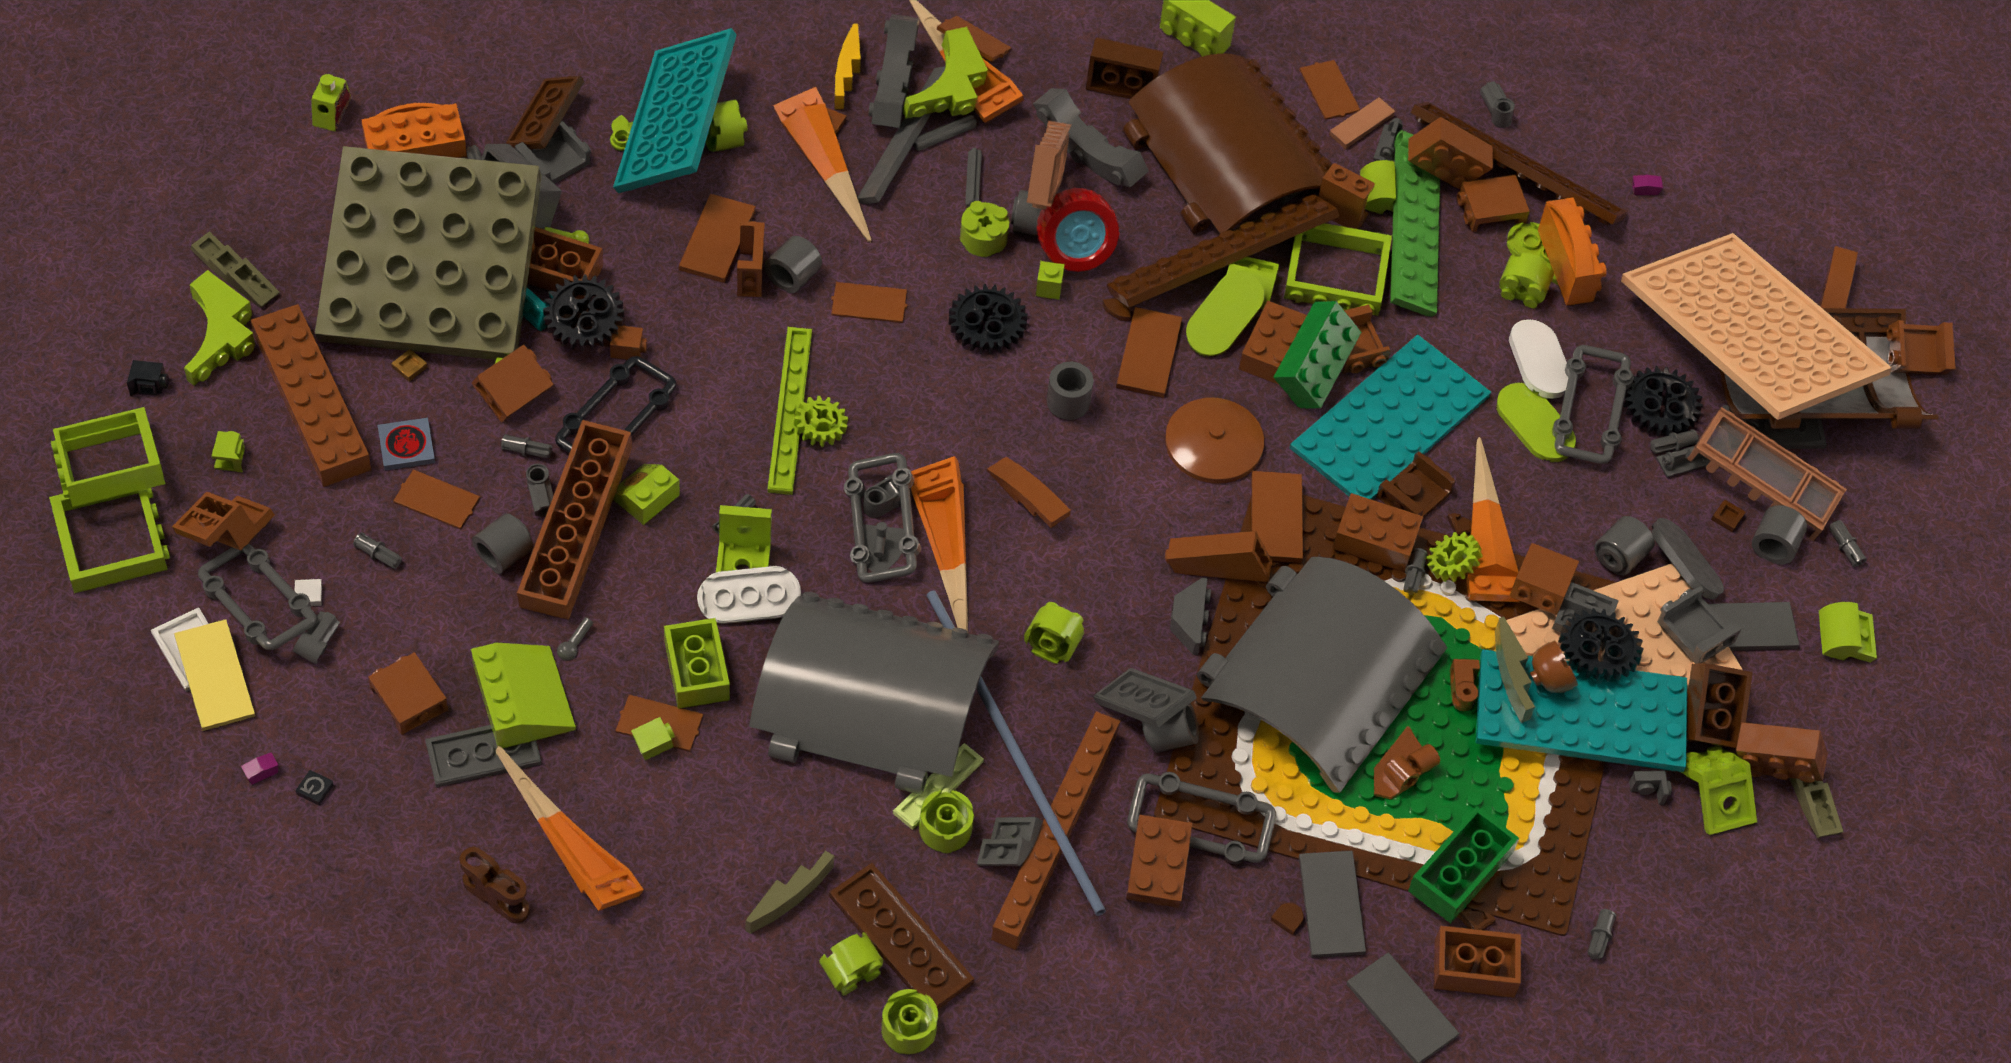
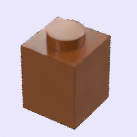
[610,326,648,360]

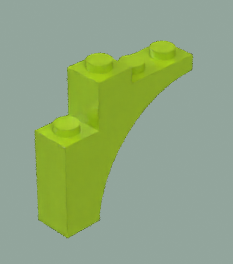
[902,27,988,118]
[184,270,256,386]

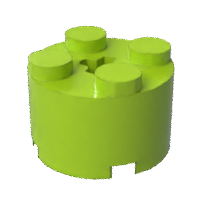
[705,100,747,152]
[960,201,1009,257]
[1499,253,1554,308]
[1024,602,1084,664]
[919,790,974,854]
[819,932,883,995]
[881,989,938,1054]

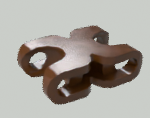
[459,847,530,923]

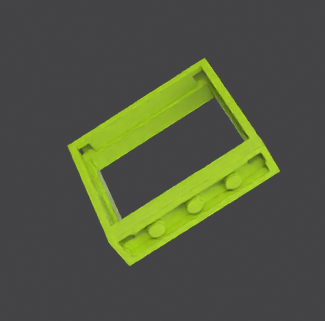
[1284,223,1392,316]
[51,407,165,507]
[49,488,170,593]

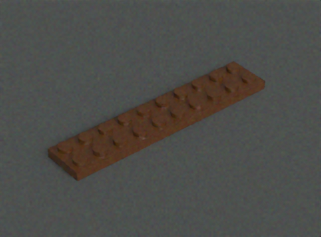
[1410,101,1628,225]
[1107,195,1339,308]

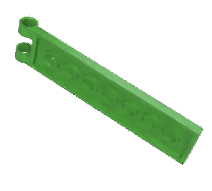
[1390,130,1440,317]

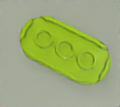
[1507,222,1559,286]
[1186,271,1264,356]
[1497,383,1576,462]

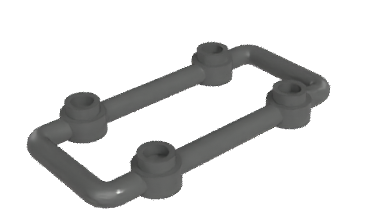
[1552,345,1634,464]
[844,453,921,583]
[198,543,317,650]
[1127,772,1276,864]

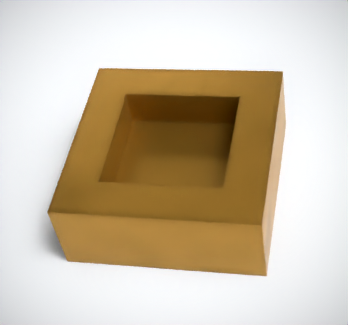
[392,349,428,382]

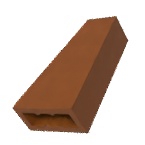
[1165,531,1272,582]

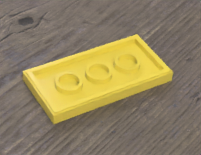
[174,619,255,731]

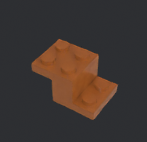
[172,492,275,550]

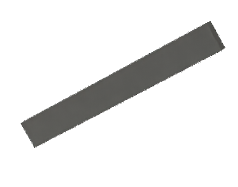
[857,66,945,204]

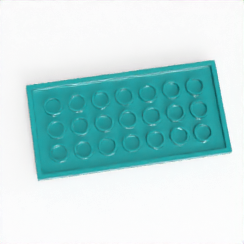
[613,28,737,193]
[1290,334,1491,500]
[1476,649,1687,772]

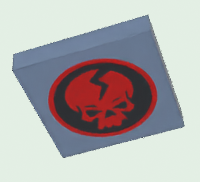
[378,418,435,471]

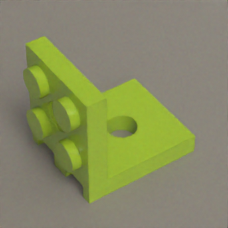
[716,505,772,573]
[1681,746,1757,835]

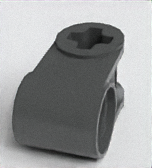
[863,475,912,518]

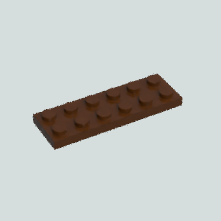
[829,863,975,1010]

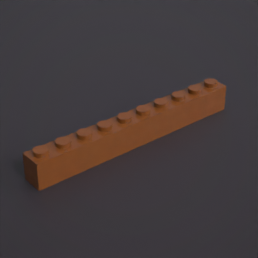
[991,711,1120,950]

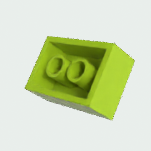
[1159,0,1236,56]
[664,618,730,708]

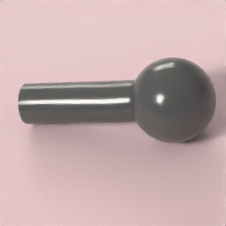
[557,617,593,661]

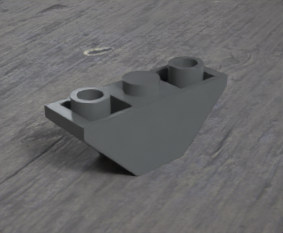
[1170,578,1211,655]

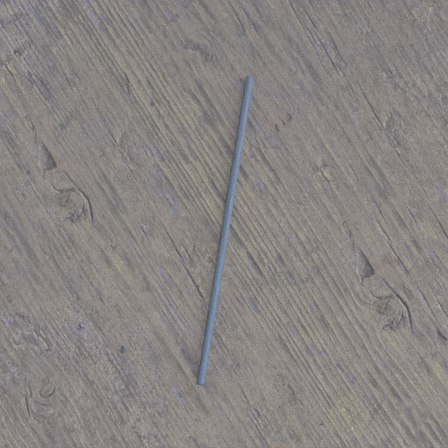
[927,591,1106,916]

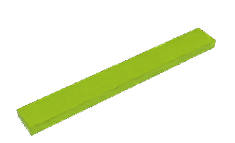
[768,327,812,495]

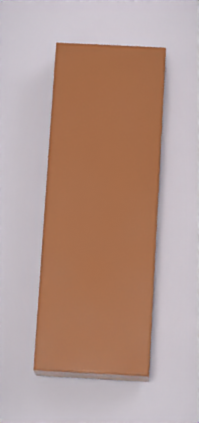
[1329,97,1395,149]

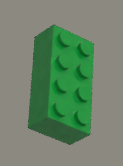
[1273,301,1362,408]
[1408,806,1519,923]

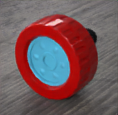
[1036,188,1120,272]

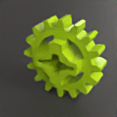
[793,396,848,447]
[1427,532,1483,582]

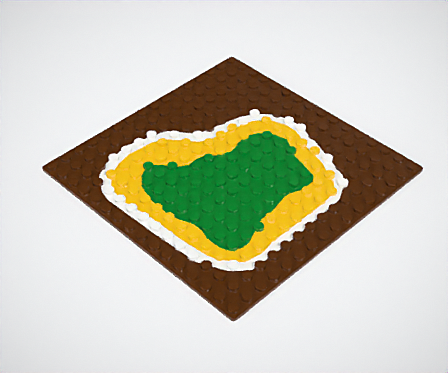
[1154,495,1616,936]

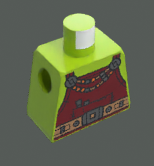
[311,74,352,131]

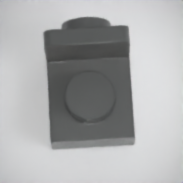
[1629,771,1671,805]

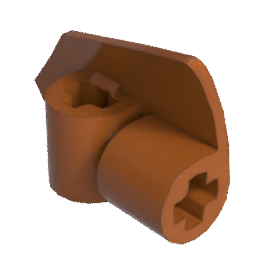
[1374,726,1440,799]

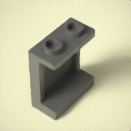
[515,121,591,184]
[1657,586,1741,664]

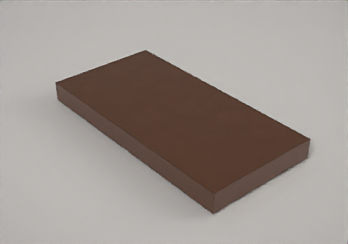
[505,76,585,150]

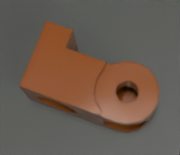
[1450,659,1480,711]

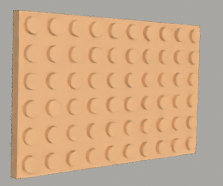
[1621,233,1892,420]

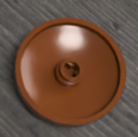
[1165,398,1264,484]

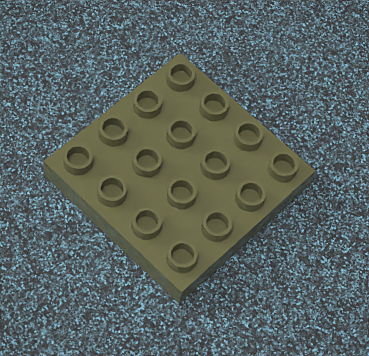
[315,146,542,360]

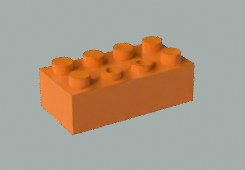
[361,103,467,158]
[1538,197,1606,306]

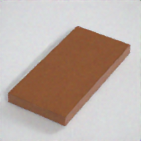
[679,194,756,283]
[1116,307,1182,398]
[1251,471,1303,563]

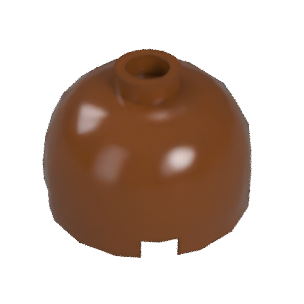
[1530,640,1578,694]

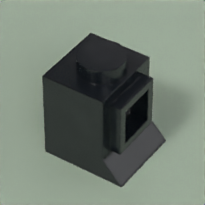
[127,360,169,396]

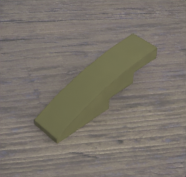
[191,231,279,308]
[1495,617,1535,723]
[1790,778,1843,838]
[746,851,834,934]

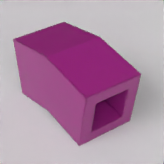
[1632,175,1663,195]
[241,752,278,785]

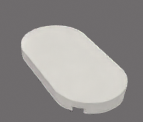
[1509,320,1568,398]
[697,566,801,624]

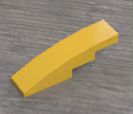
[834,24,861,109]

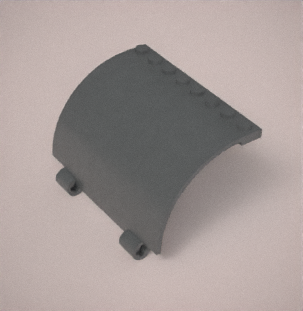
[1197,557,1448,792]
[749,592,999,795]

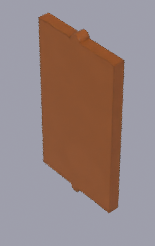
[937,16,1012,62]
[1299,60,1360,120]
[831,282,907,323]
[393,469,480,529]
[615,695,703,752]

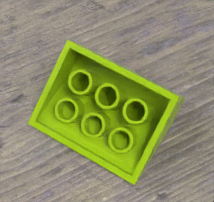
[471,643,576,748]

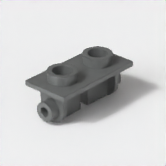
[1373,118,1407,162]
[1656,446,1710,477]

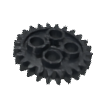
[543,274,624,351]
[948,284,1028,354]
[1623,366,1703,436]
[1558,608,1644,682]

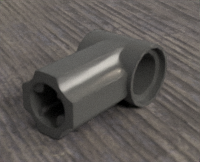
[1480,81,1515,128]
[526,464,553,517]
[292,611,340,665]

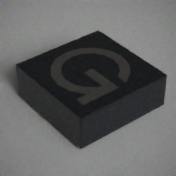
[295,770,334,805]

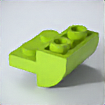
[1360,160,1396,215]
[1227,257,1279,309]
[1819,602,1877,663]

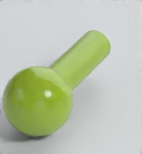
[544,227,589,243]

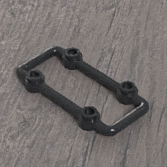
[555,356,677,454]

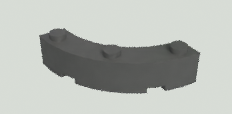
[868,14,920,128]
[1033,88,1149,187]

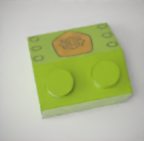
[613,464,680,525]

